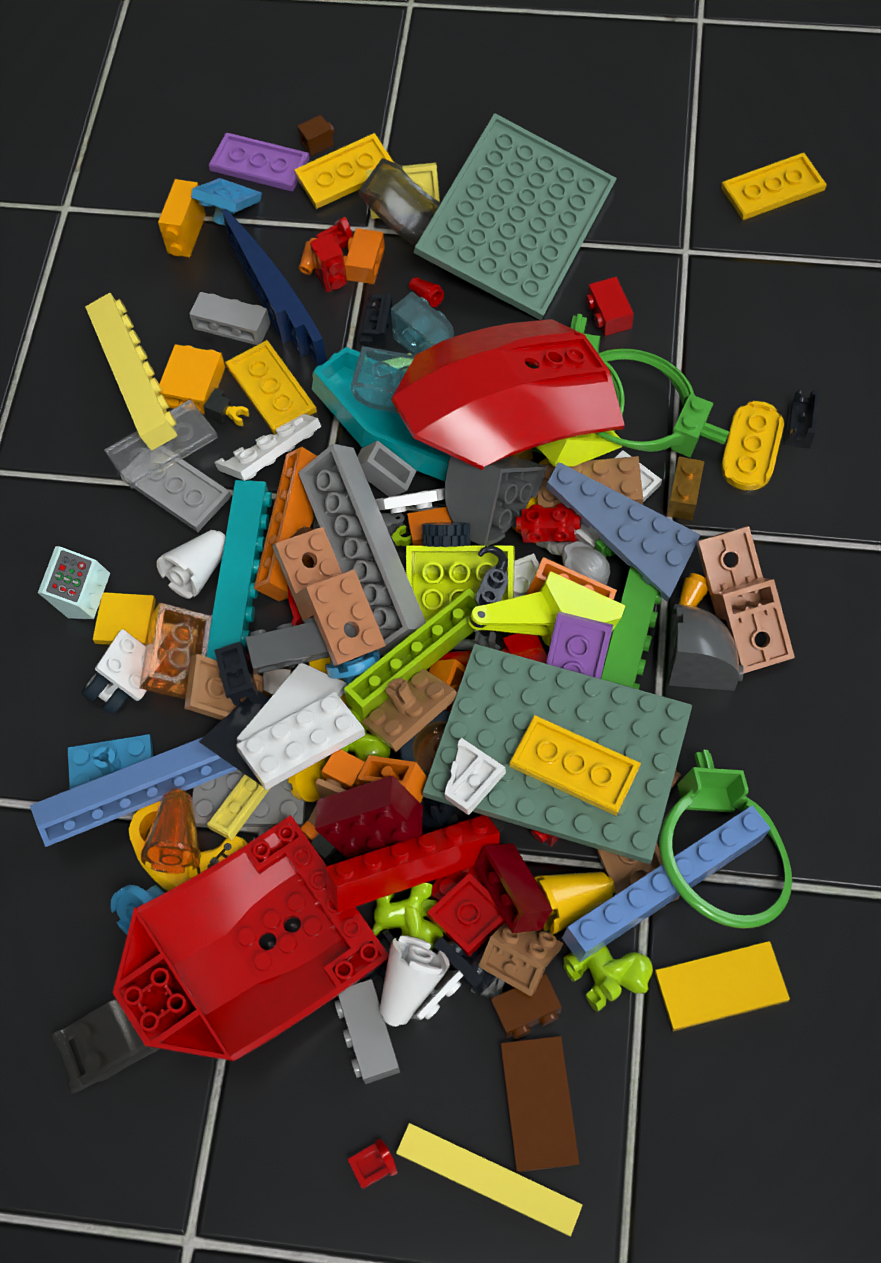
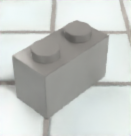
[358,441,417,497]

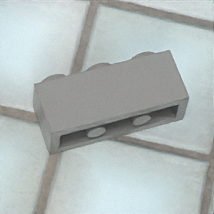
[189,292,270,345]
[334,979,400,1084]

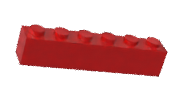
[325,815,500,912]

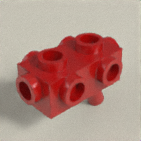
[516,503,581,543]

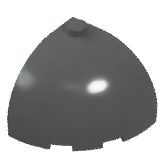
[445,456,547,546]
[669,604,744,691]

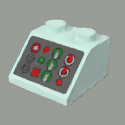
[38,546,110,619]

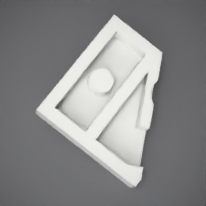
[445,738,506,815]

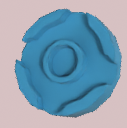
[326,650,381,685]
[111,885,166,935]

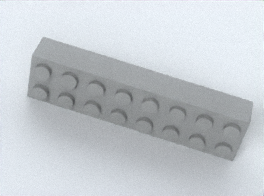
[298,444,426,656]

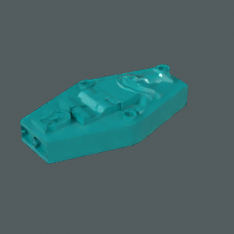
[312,347,451,481]

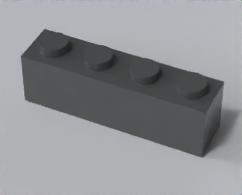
[245,618,356,675]

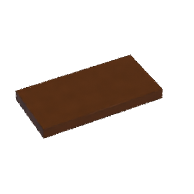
[501,1036,579,1173]

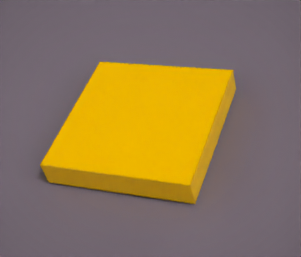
[93,593,156,647]

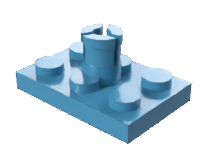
[191,178,262,225]
[68,734,154,789]

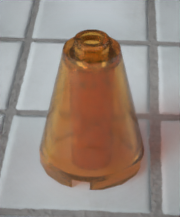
[141,789,201,874]

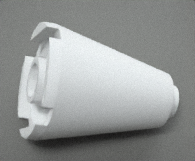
[157,530,226,599]
[379,936,449,1026]

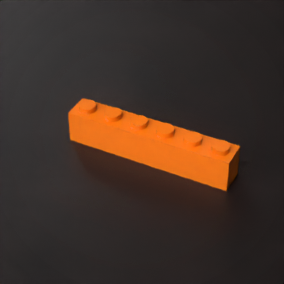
[254,447,317,601]

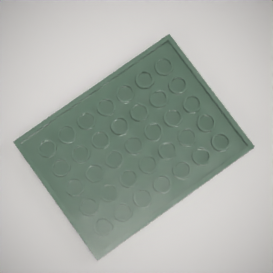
[413,113,617,320]
[423,644,692,864]

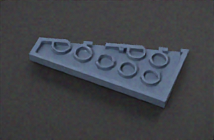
[546,462,700,602]

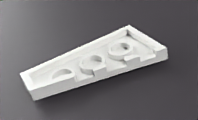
[214,414,321,481]

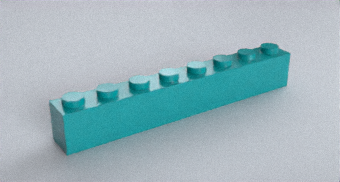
[205,480,272,660]

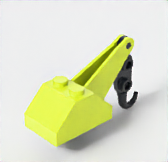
[468,546,625,646]

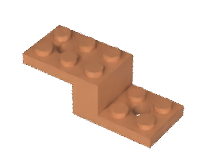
[696,526,795,673]
[272,527,386,667]

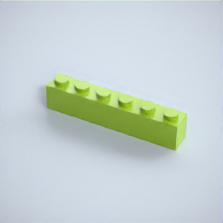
[344,588,477,720]

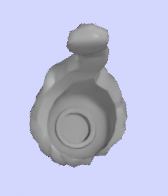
[536,541,610,585]

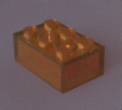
[139,603,212,699]

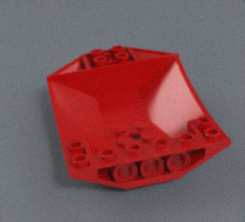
[391,319,625,470]
[113,815,389,1061]

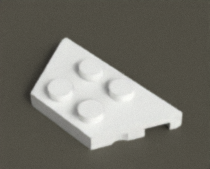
[375,488,445,514]

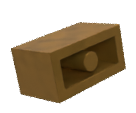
[667,457,704,521]

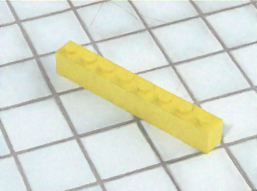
[85,293,178,451]

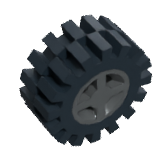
[422,522,470,547]

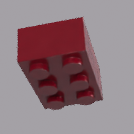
[315,775,423,858]

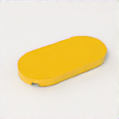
[721,401,784,490]

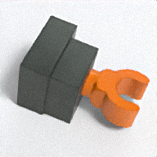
[301,821,344,866]

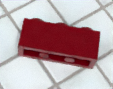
[474,843,553,933]

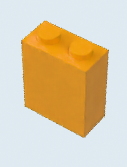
[158,179,206,257]
[159,345,225,414]

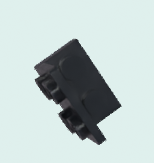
[433,936,498,996]

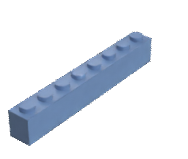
[30,737,238,847]
[562,805,771,962]

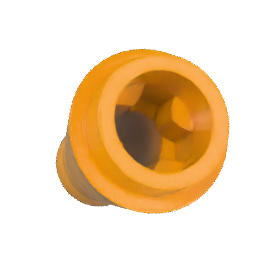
[679,573,709,607]

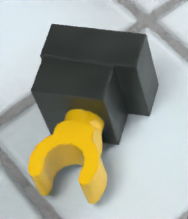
[203,388,249,426]

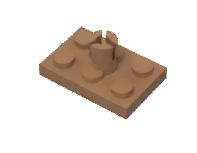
[184,654,263,720]
[362,668,457,752]

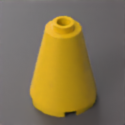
[534,872,615,935]

